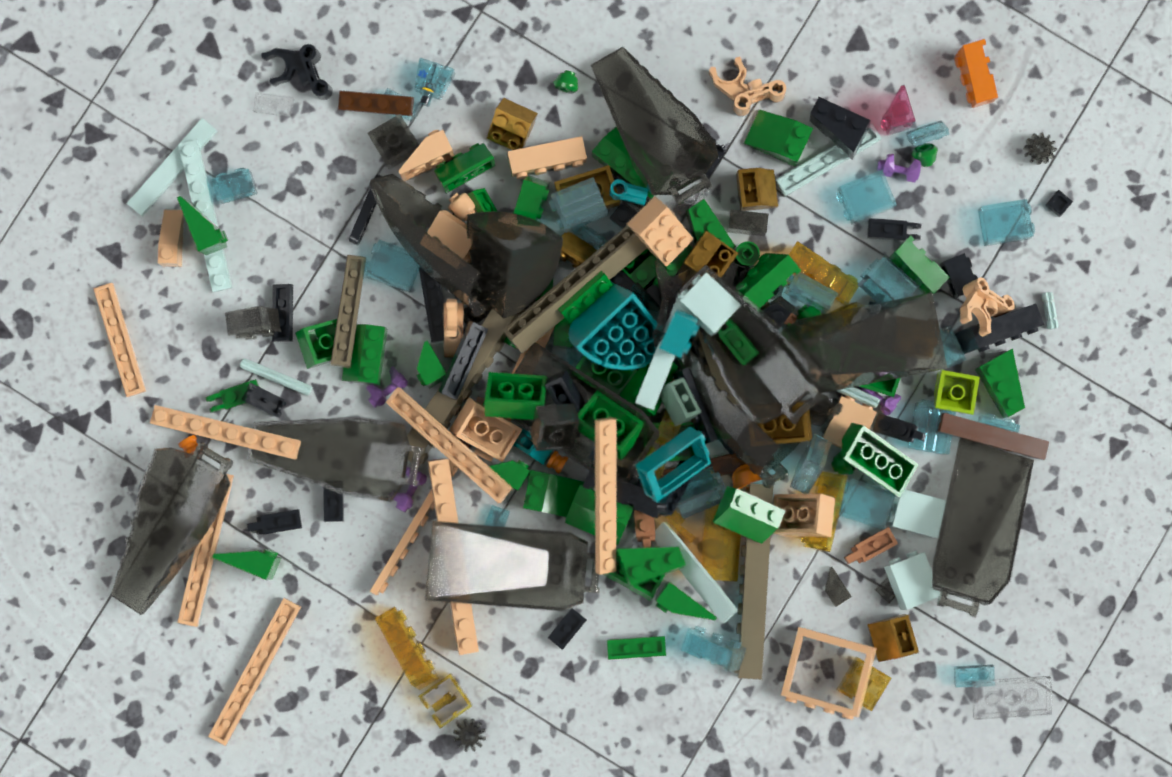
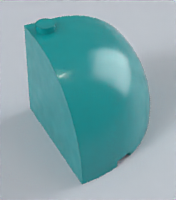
[569,282,664,370]

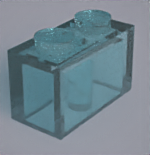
[212,168,258,204]

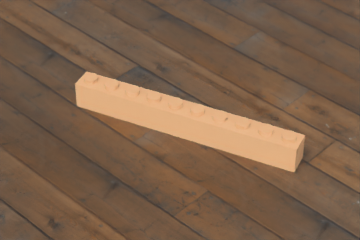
[427,458,479,655]

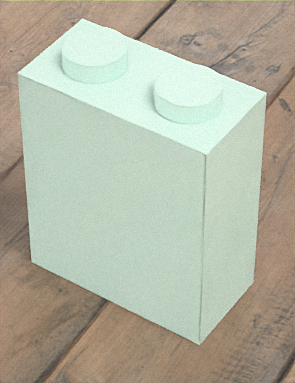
[677,273,741,336]
[888,490,947,538]
[884,550,942,610]

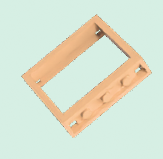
[781,627,877,720]

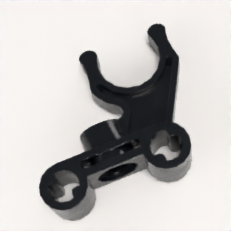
[261,44,333,100]

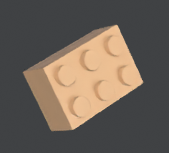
[627,196,694,267]
[773,494,835,537]

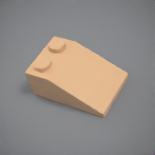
[399,130,454,182]
[449,397,522,462]

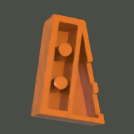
[954,39,998,108]

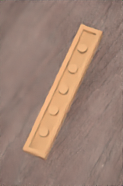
[93,283,146,397]

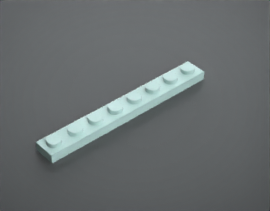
[178,140,232,292]

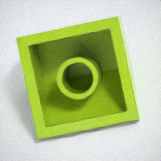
[934,370,980,415]

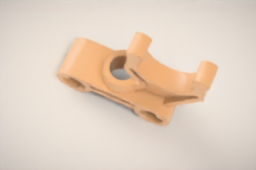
[709,57,786,116]
[960,277,1015,337]
[444,299,464,358]

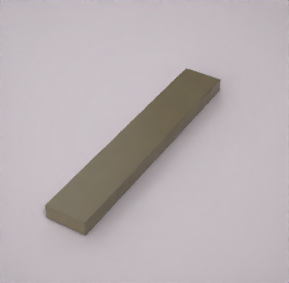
[331,255,366,368]

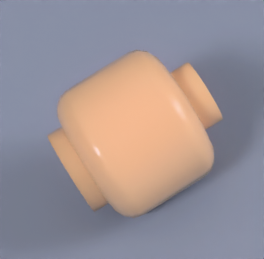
[448,193,476,221]

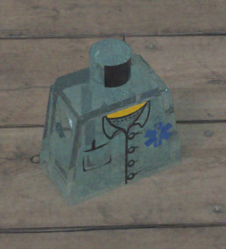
[415,58,455,107]

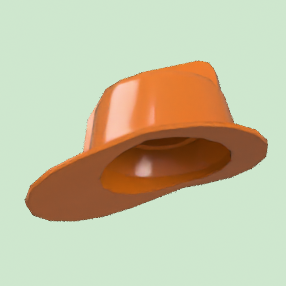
[732,463,768,489]

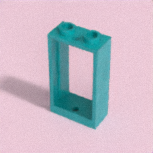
[635,427,711,502]

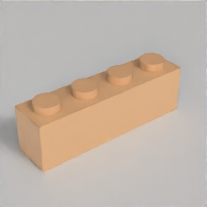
[507,136,587,179]

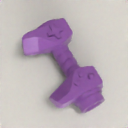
[877,154,921,183]
[366,366,409,408]
[857,386,901,416]
[390,467,427,512]

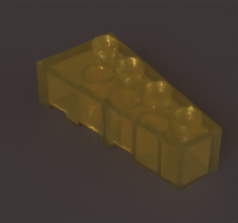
[789,241,860,306]
[374,606,439,690]

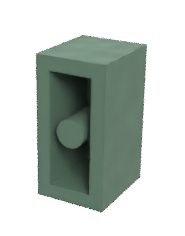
[659,378,701,426]

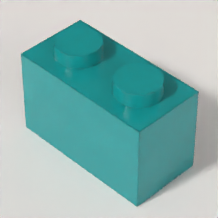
[659,309,699,358]

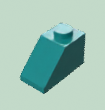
[513,426,553,464]

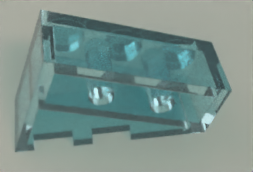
[681,626,747,671]

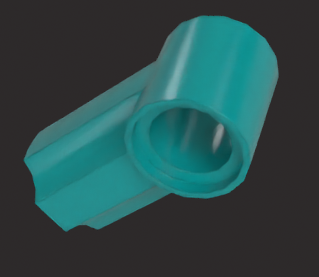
[609,180,649,206]

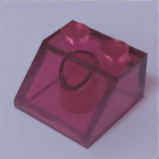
[880,85,916,136]

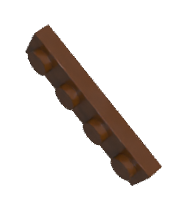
[338,90,414,116]

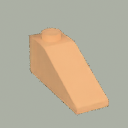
[158,210,184,267]

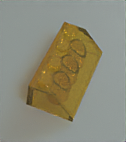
[801,471,848,552]
[700,501,741,582]

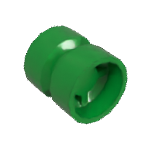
[733,241,760,270]

